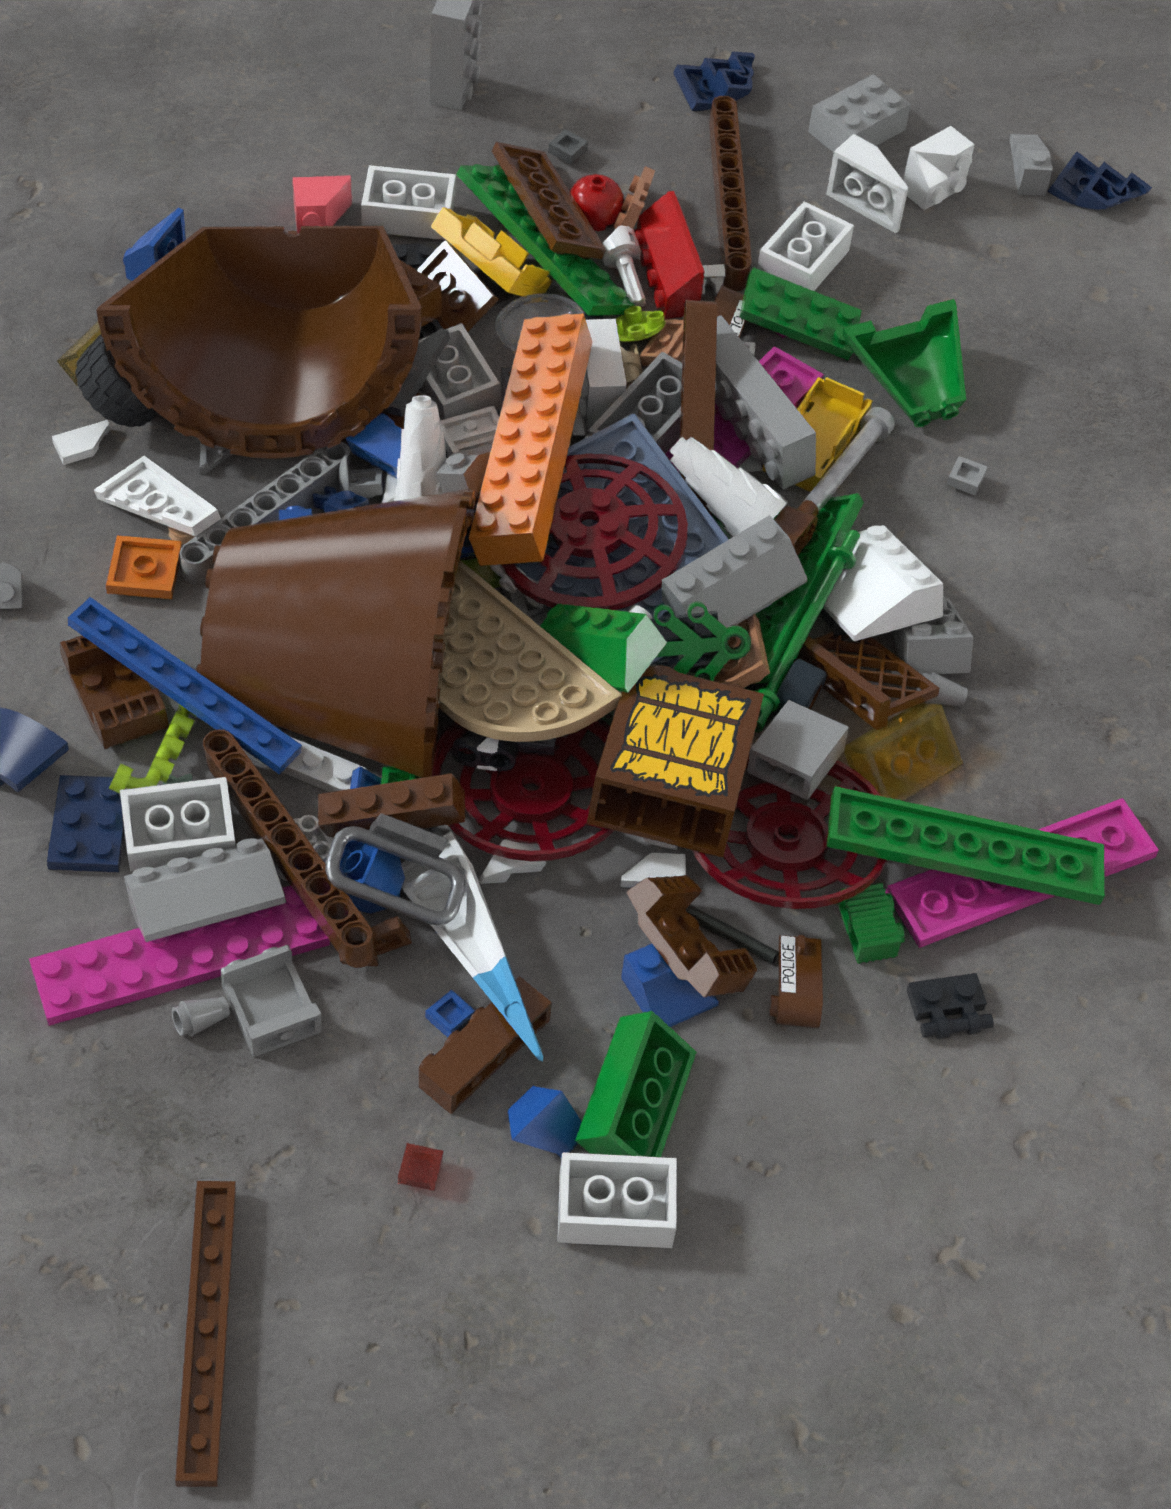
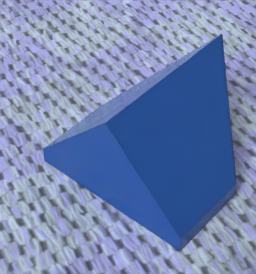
[507,1086,582,1158]

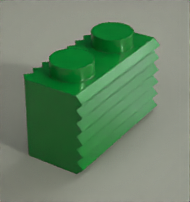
[837,882,905,964]

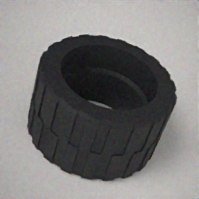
[75,334,158,427]

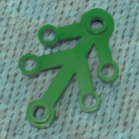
[654,601,751,681]

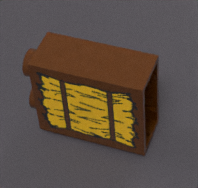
[587,665,764,858]

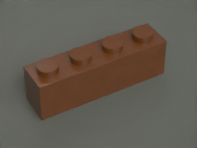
[318,773,465,838]
[419,976,552,1114]

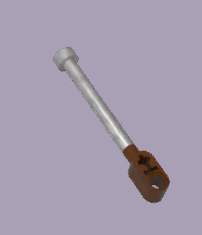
[774,407,895,556]

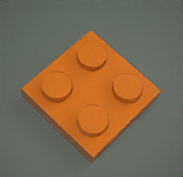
[106,535,182,599]

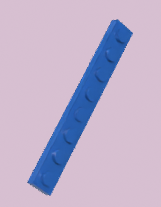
[68,597,302,775]

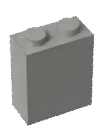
[747,700,849,800]

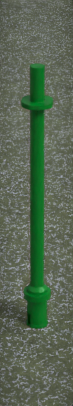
[755,530,860,733]

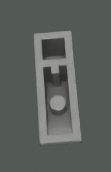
[1009,134,1053,196]
[436,444,492,495]

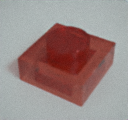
[398,1143,444,1191]

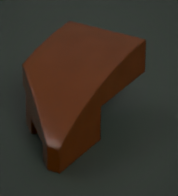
[339,916,412,967]

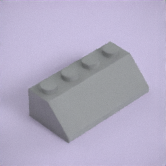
[662,515,807,627]
[124,838,286,942]

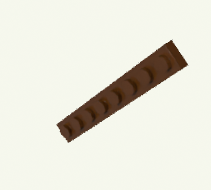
[175,1181,236,1487]

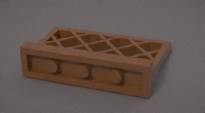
[793,632,940,730]

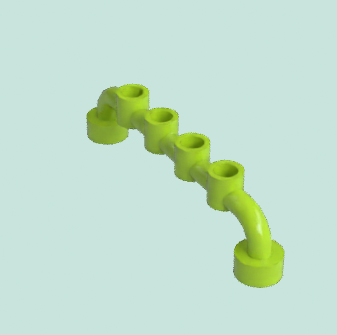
[109,658,196,794]

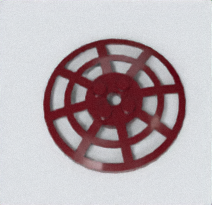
[499,453,688,610]
[432,718,615,861]
[692,753,888,909]

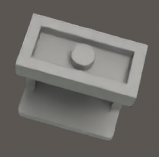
[221,945,322,1057]

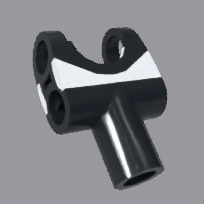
[451,734,556,771]

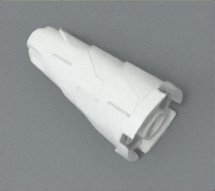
[393,395,446,501]
[670,437,788,537]

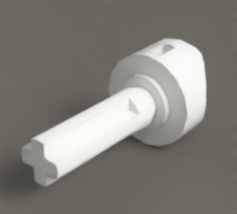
[602,226,646,307]

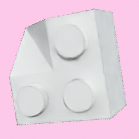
[903,126,975,210]

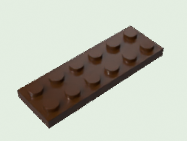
[492,142,606,260]

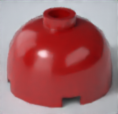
[570,174,624,231]

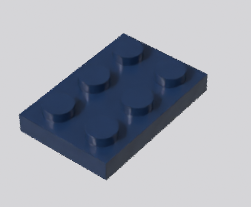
[47,775,125,872]

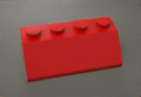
[633,191,705,319]

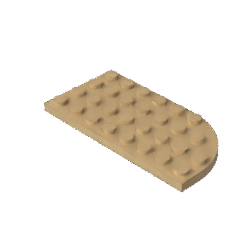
[438,560,622,742]

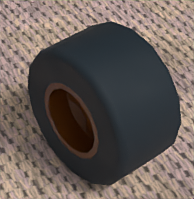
[773,659,827,714]

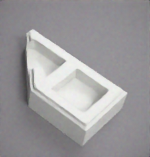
[52,420,110,465]
[620,853,686,888]

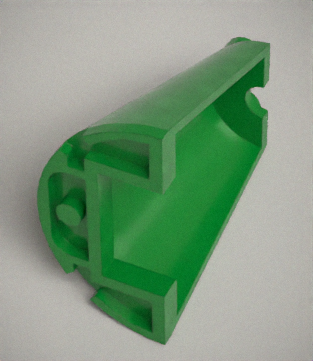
[843,299,966,428]

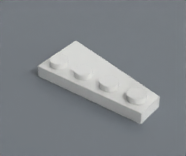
[94,456,221,537]

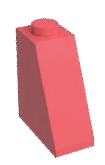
[293,175,352,234]

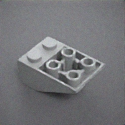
[892,596,973,674]

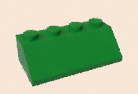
[540,603,667,693]
[575,1011,697,1157]

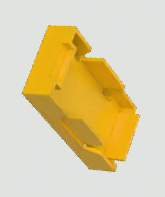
[431,207,552,301]
[762,377,873,492]

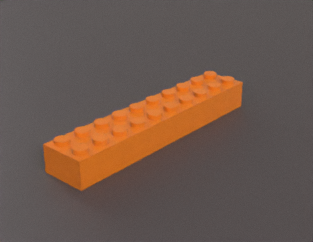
[469,313,593,566]

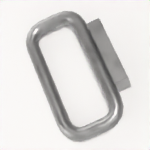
[325,813,465,926]

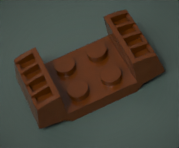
[60,636,169,750]
[626,875,758,998]

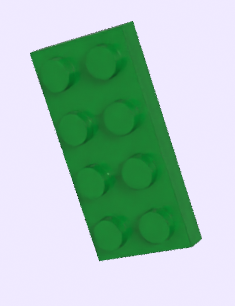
[739,267,862,360]

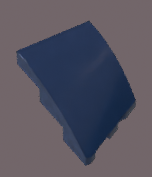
[673,51,755,111]
[1048,151,1152,209]
[0,707,69,792]

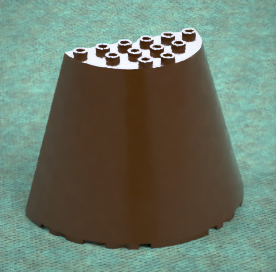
[96,226,421,459]
[196,489,479,778]

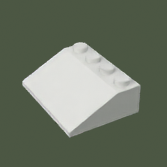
[823,525,943,641]

